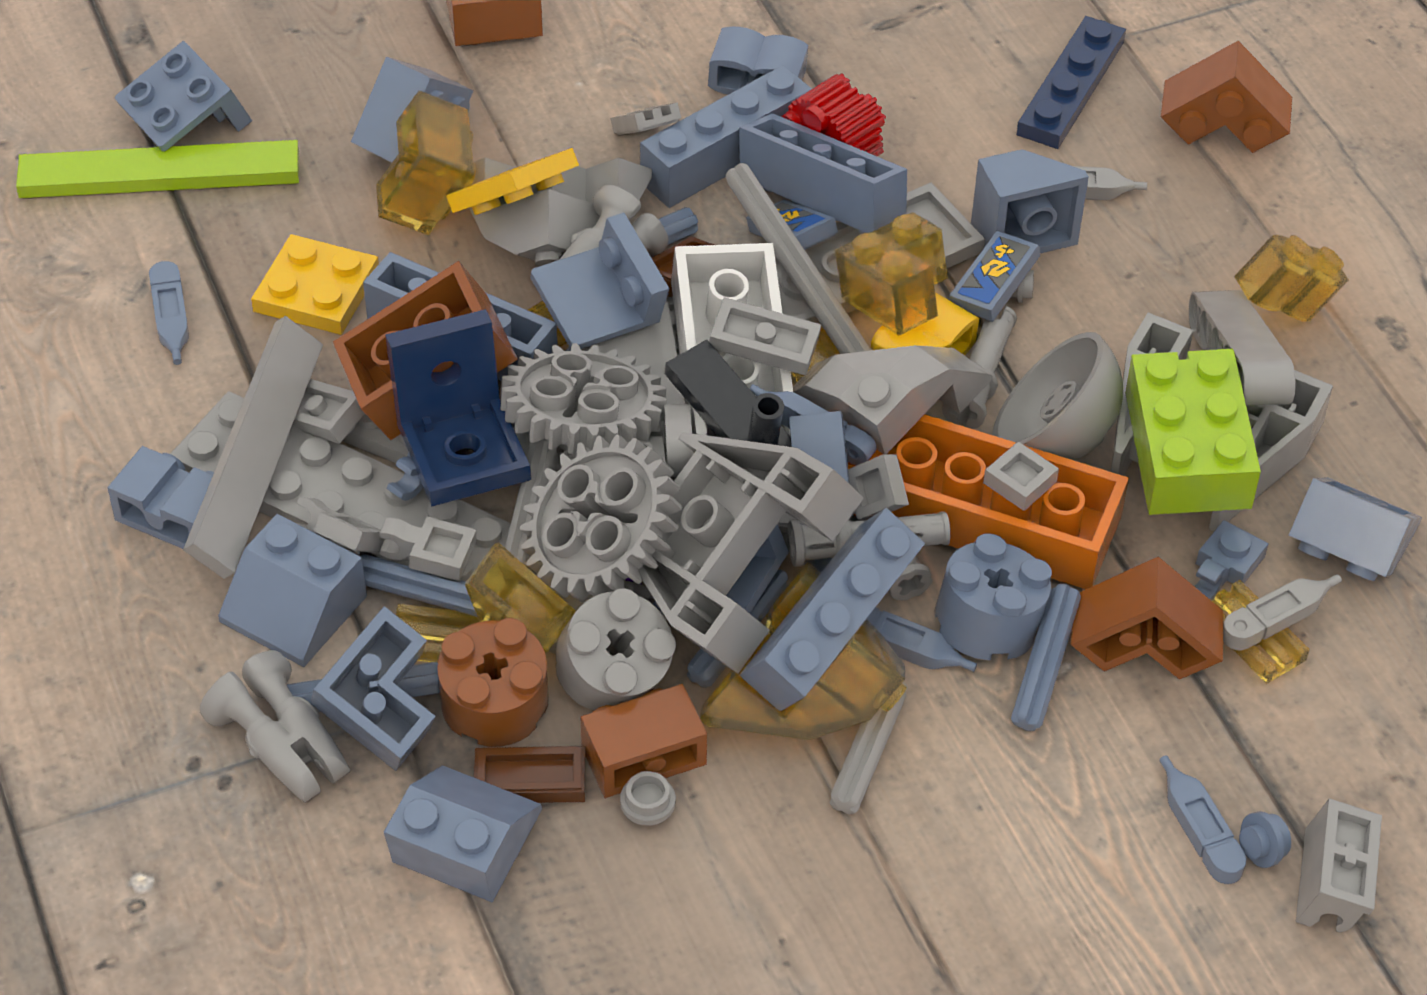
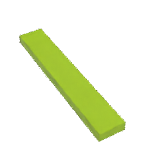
[16,140,299,198]

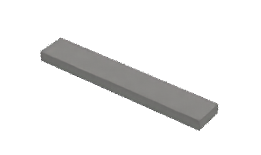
[183,316,323,579]

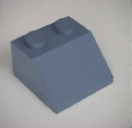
[971,149,1089,253]
[1289,477,1422,581]
[218,514,367,667]
[384,765,542,902]

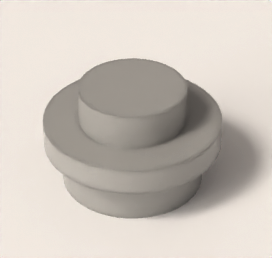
[620,771,676,826]

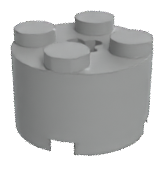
[555,588,676,710]

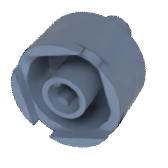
[934,534,1052,660]

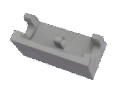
[1296,798,1382,932]

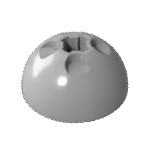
[993,332,1123,460]

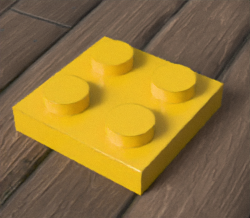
[446,147,579,215]
[251,234,379,335]

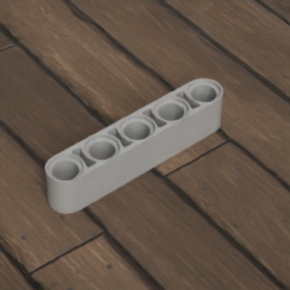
[1189,290,1296,406]

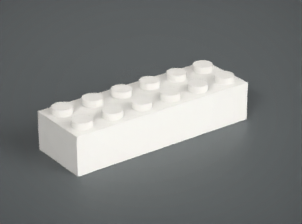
[671,243,793,454]

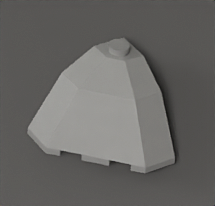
[454,157,652,267]
[793,345,992,454]

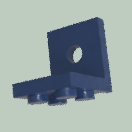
[385,309,531,507]

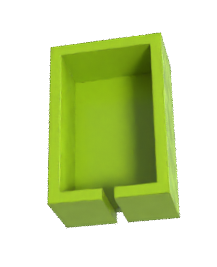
[1125,349,1261,515]

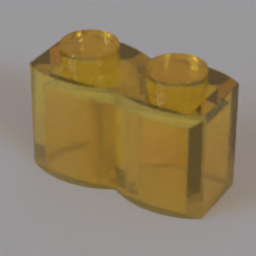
[1234,234,1349,322]

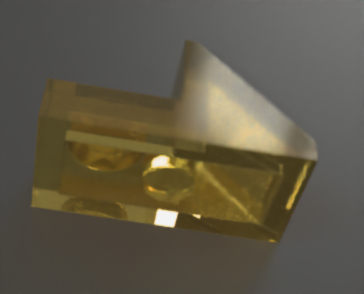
[464,542,576,653]

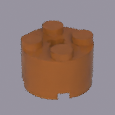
[437,618,549,747]

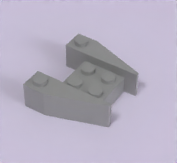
[1111,313,1333,531]
[639,432,864,674]

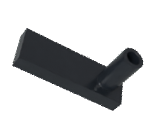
[664,339,792,447]

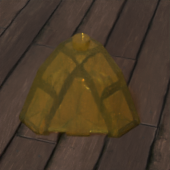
[700,562,907,740]

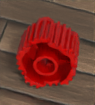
[781,73,886,156]

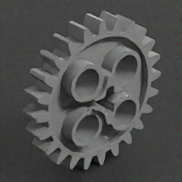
[500,343,667,454]
[520,434,682,602]

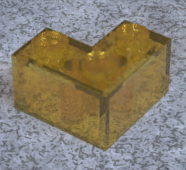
[376,90,477,235]
[835,212,948,336]

